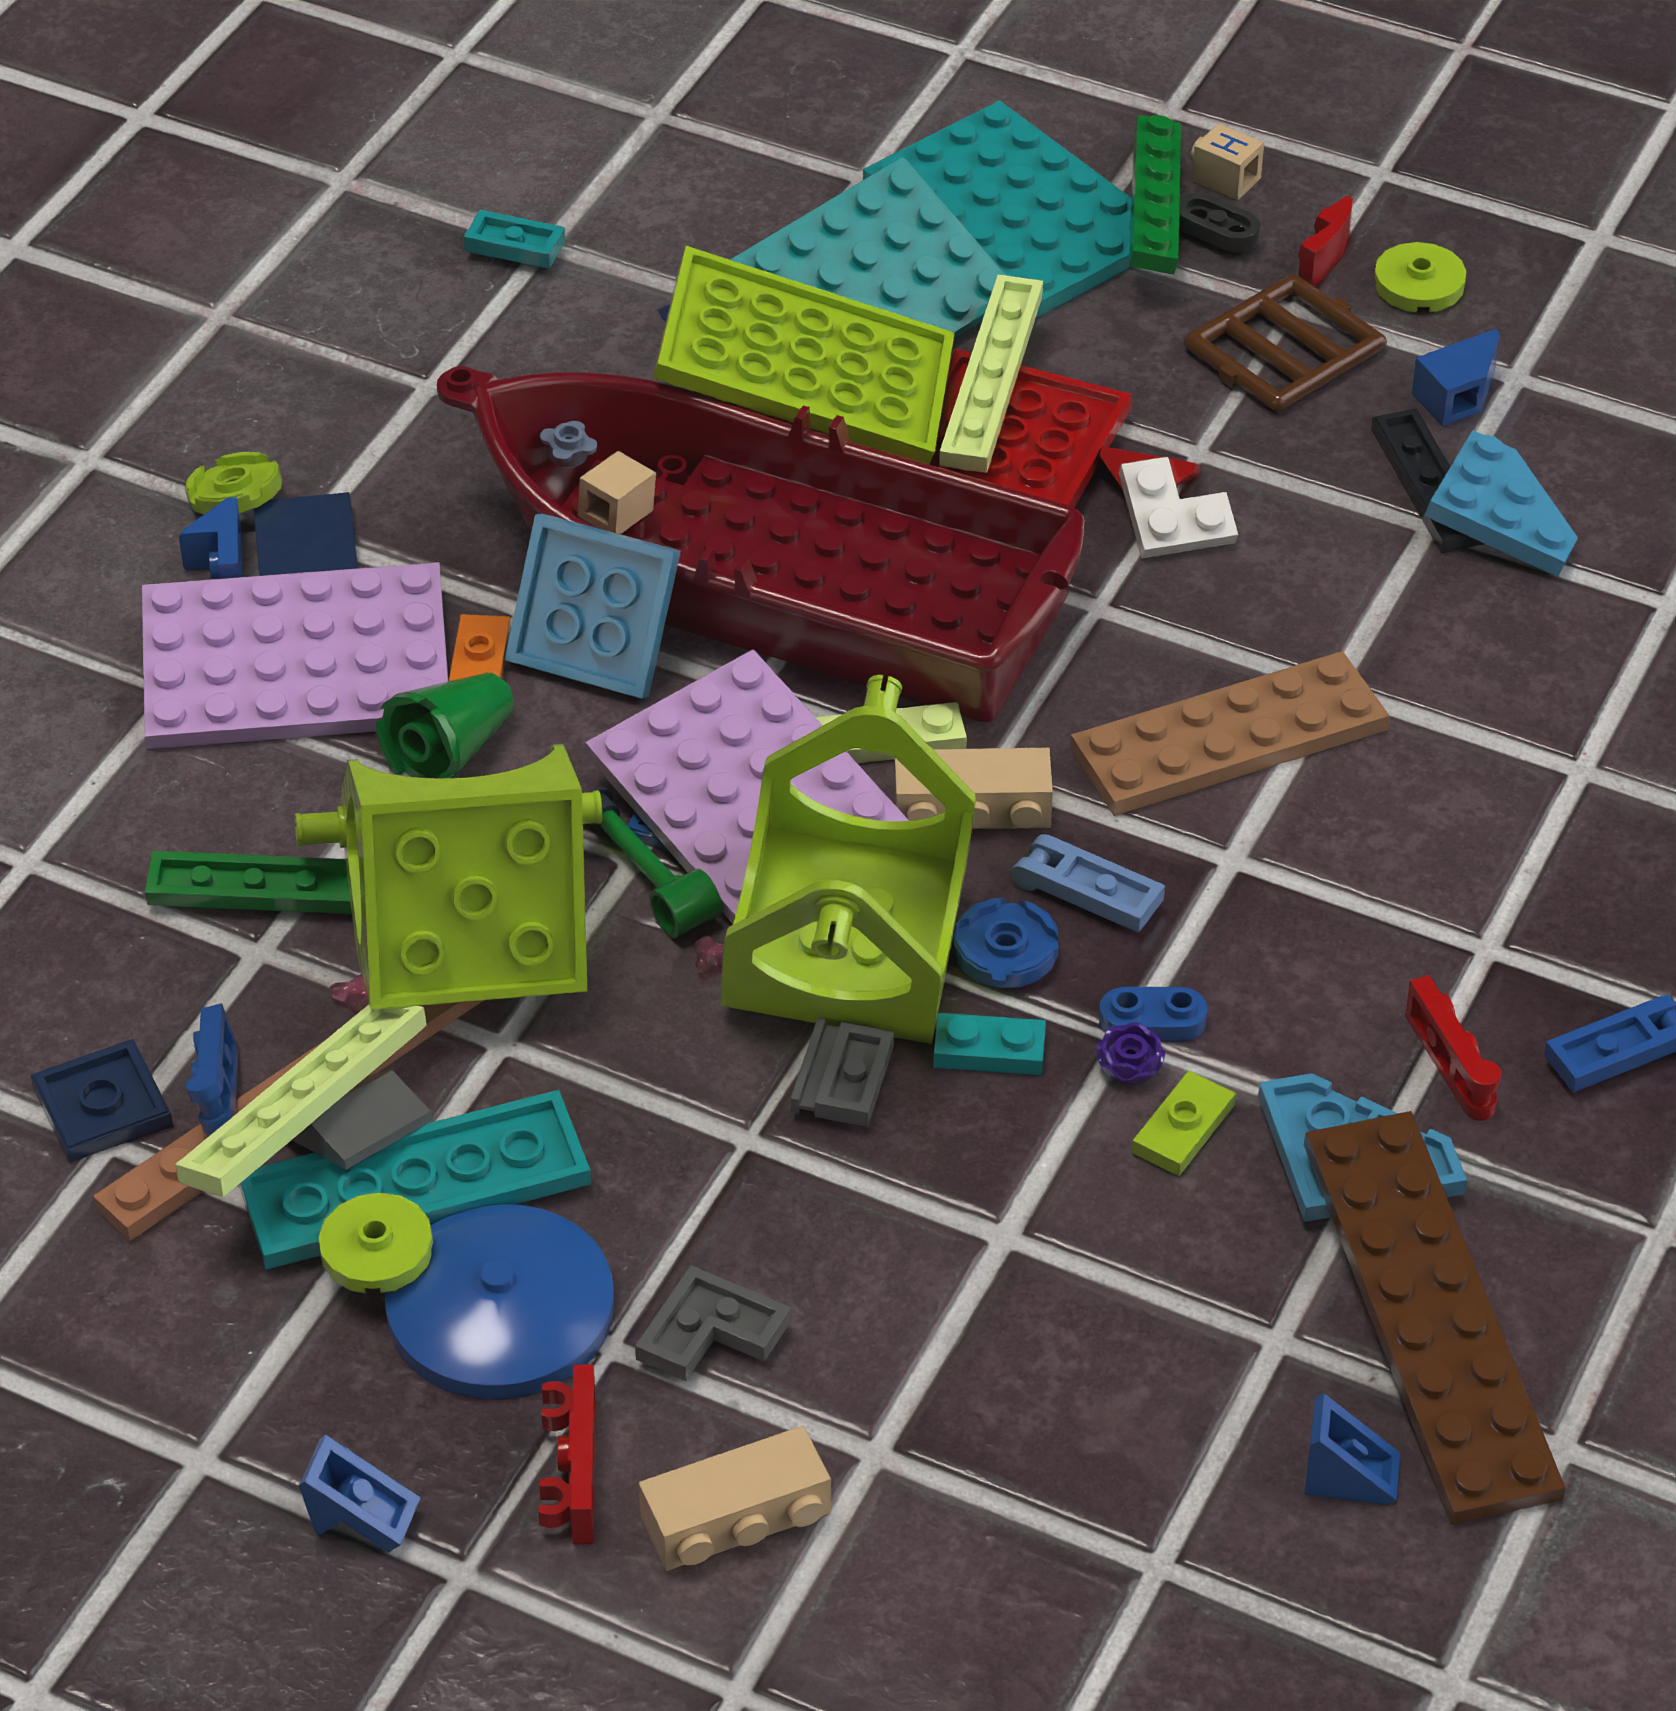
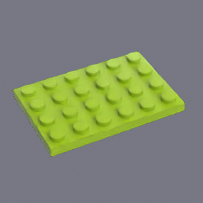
[652,246,955,464]

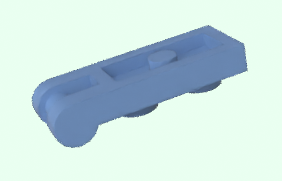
[1010,834,1165,933]

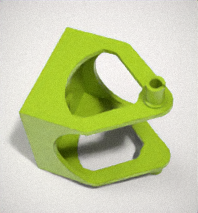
[720,675,976,1044]
[294,744,602,1009]

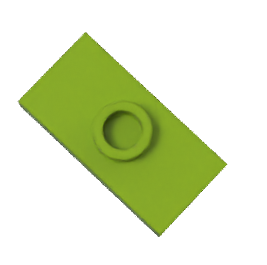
[1132,1070,1236,1176]

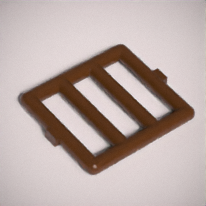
[1184,274,1387,411]

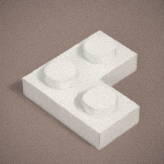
[1119,457,1238,559]

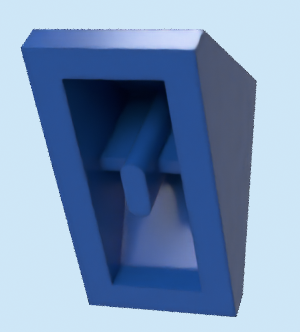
[1304,1393,1400,1504]

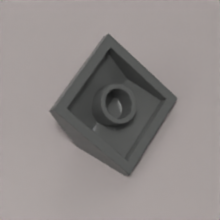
[292,1070,433,1169]

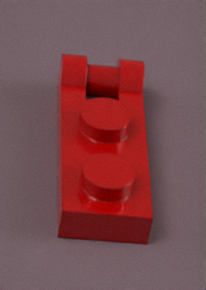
[1405,975,1502,1120]

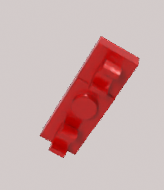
[538,1364,596,1544]

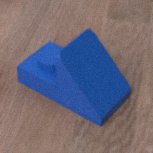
[179,497,243,580]
[299,1435,420,1553]

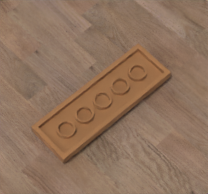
[1070,651,1390,816]

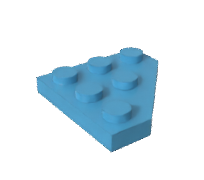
[1424,430,1578,577]
[1258,1073,1467,1222]

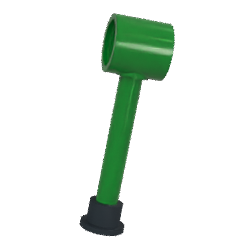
[587,787,723,938]

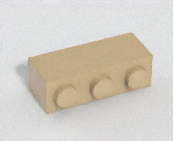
[894,748,1053,829]
[638,1425,831,1571]

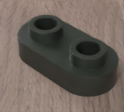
[1179,193,1260,254]

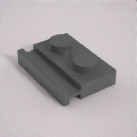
[791,1018,894,1127]

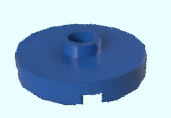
[953,898,1059,988]

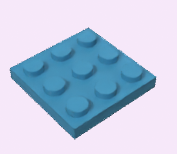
[505,514,681,699]

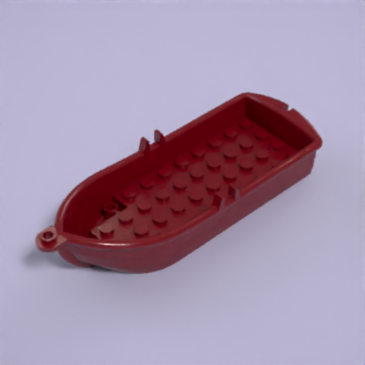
[437,366,1085,722]

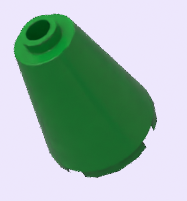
[376,672,514,779]

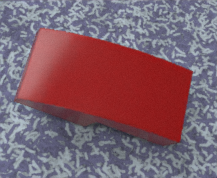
[1298,195,1353,286]

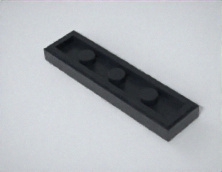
[1371,408,1485,553]

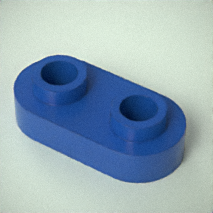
[1099,987,1208,1042]

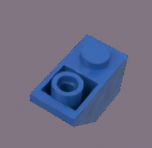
[1412,329,1500,426]

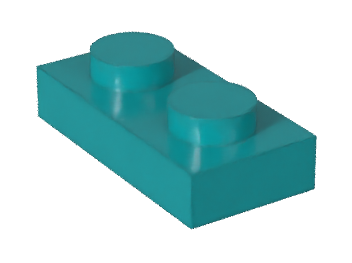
[463,210,566,269]
[934,1013,1046,1075]

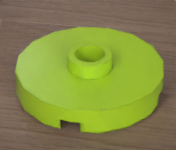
[1374,242,1467,312]
[185,452,282,515]
[318,1192,433,1293]

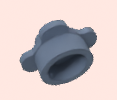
[540,421,597,467]

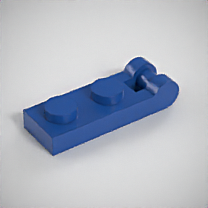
[1544,995,1676,1093]
[185,1003,239,1135]

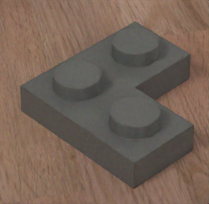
[635,1265,792,1381]

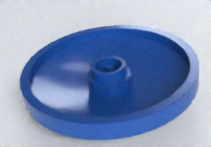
[385,1204,614,1399]

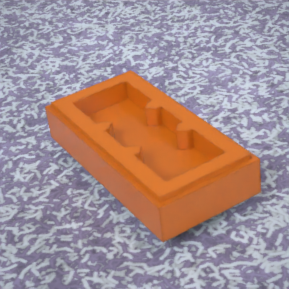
[449,614,511,681]

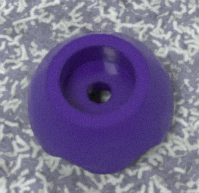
[1097,1022,1165,1084]

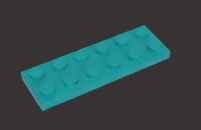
[239,1090,591,1270]

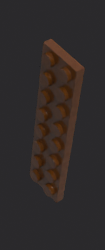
[1303,1111,1566,1525]

